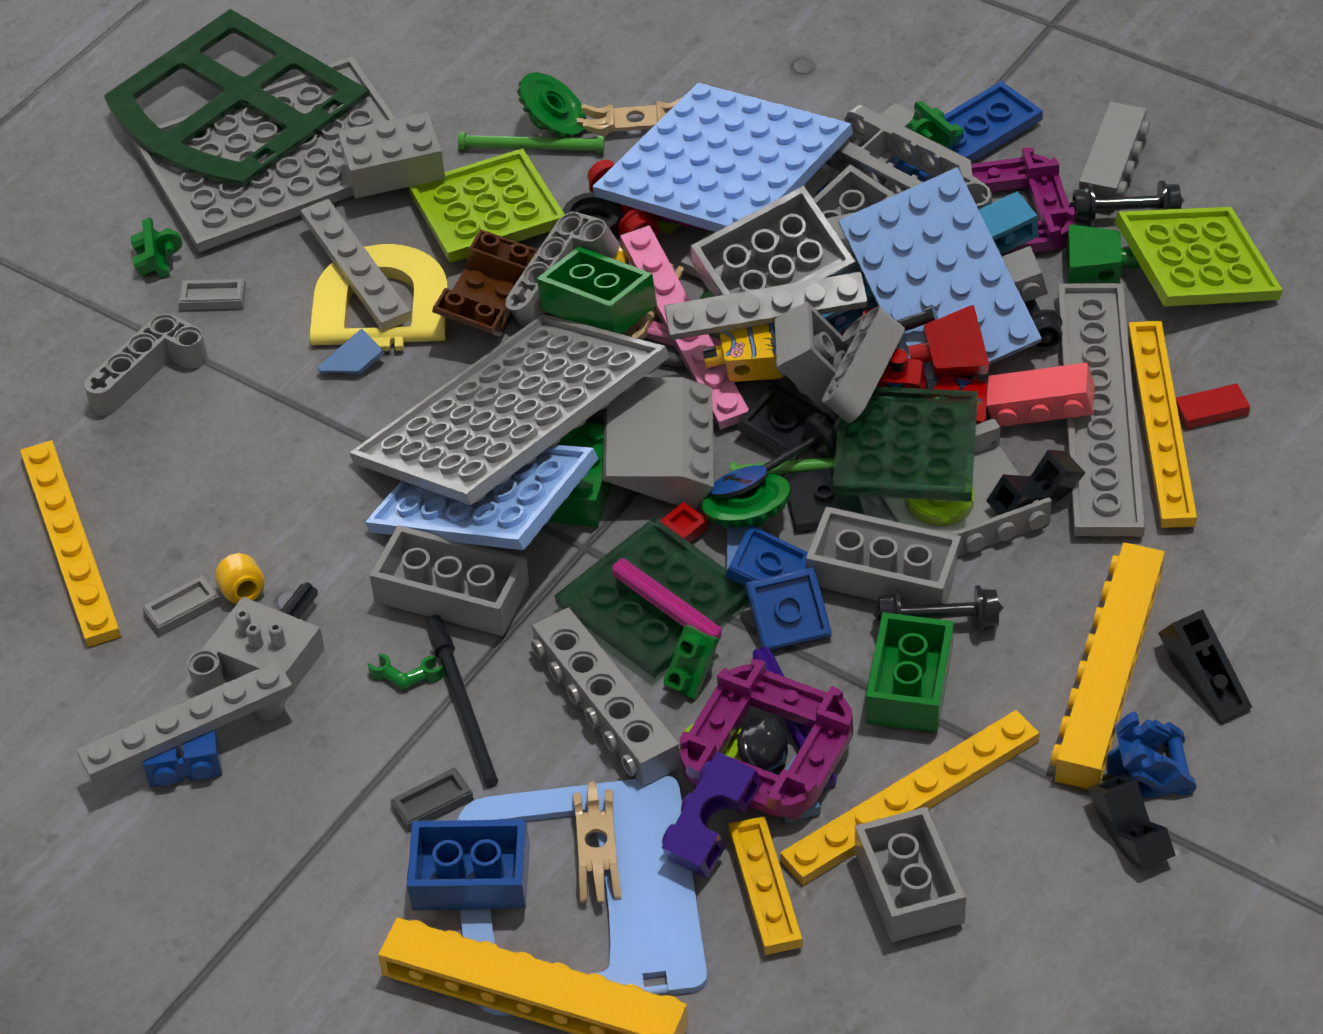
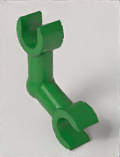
[367,654,444,690]

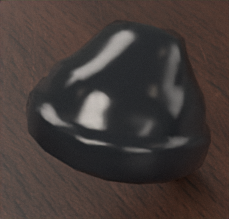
[737,717,788,775]

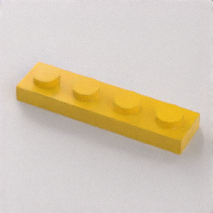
[728,816,803,955]

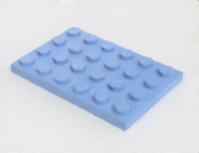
[838,167,1042,392]
[365,445,598,550]

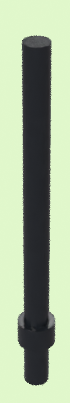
[427,615,498,787]

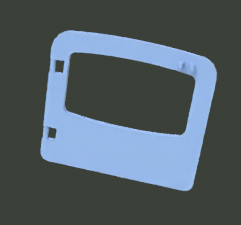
[458,776,707,1016]

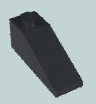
[1158,609,1252,723]

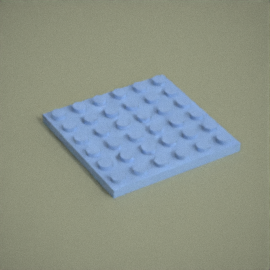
[593,83,853,232]

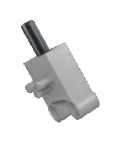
[187,582,325,721]

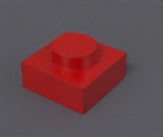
[659,502,708,547]

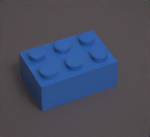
[407,819,530,910]

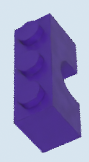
[661,751,762,879]

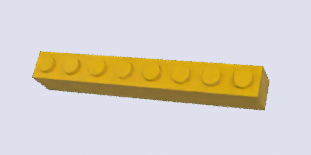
[1050,542,1165,789]
[378,917,688,1034]

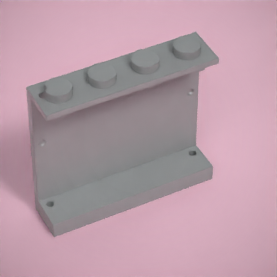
[872,419,1052,557]

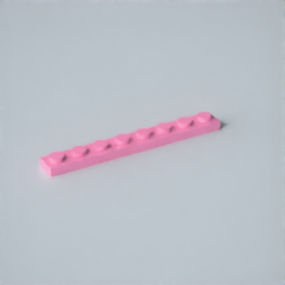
[620,225,749,430]

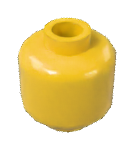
[215,553,265,604]

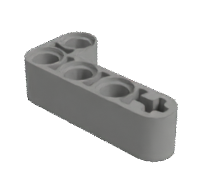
[505,212,619,328]
[822,306,905,423]
[84,314,208,416]

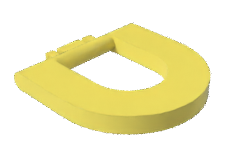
[310,244,448,351]

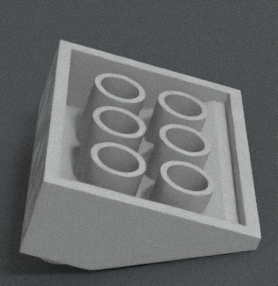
[691,186,855,296]
[603,377,714,510]

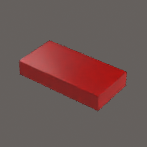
[1176,383,1250,429]

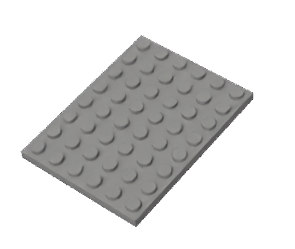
[132,56,396,253]
[349,314,670,505]

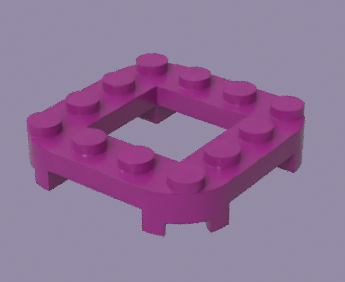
[971,148,1075,257]
[679,659,853,820]

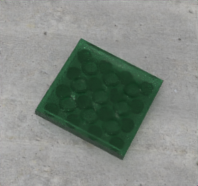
[833,386,978,502]
[555,517,749,678]

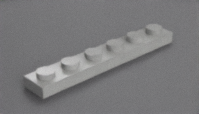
[301,199,412,332]
[664,272,868,340]
[76,660,294,784]

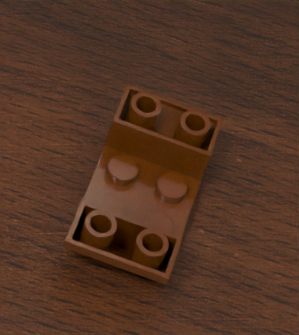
[432,229,538,337]

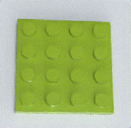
[408,148,565,263]
[1115,207,1283,307]

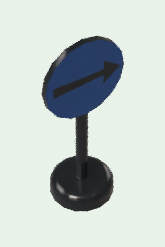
[710,413,840,498]

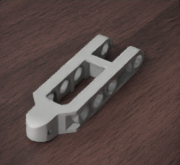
[825,105,992,210]

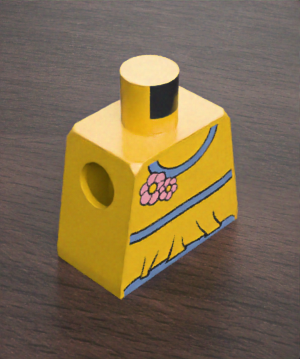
[703,323,783,382]

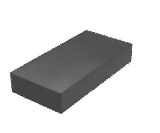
[390,767,474,832]

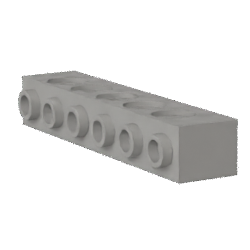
[531,607,681,786]

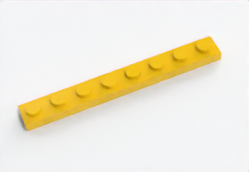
[1128,321,1197,528]
[20,440,121,648]
[780,710,1040,886]

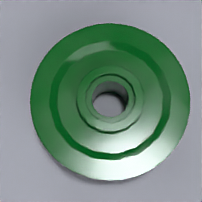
[517,72,586,138]
[702,473,791,528]

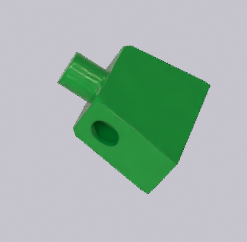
[1067,225,1140,284]

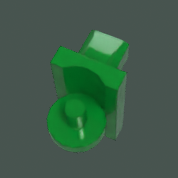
[907,101,964,150]
[130,217,182,278]
[663,625,720,699]

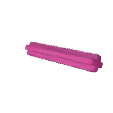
[612,558,722,639]

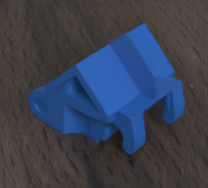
[1107,712,1196,798]

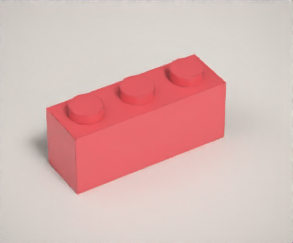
[987,362,1095,427]

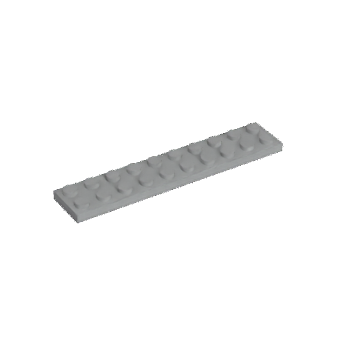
[1057,283,1145,536]

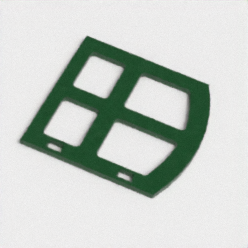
[104,9,370,187]

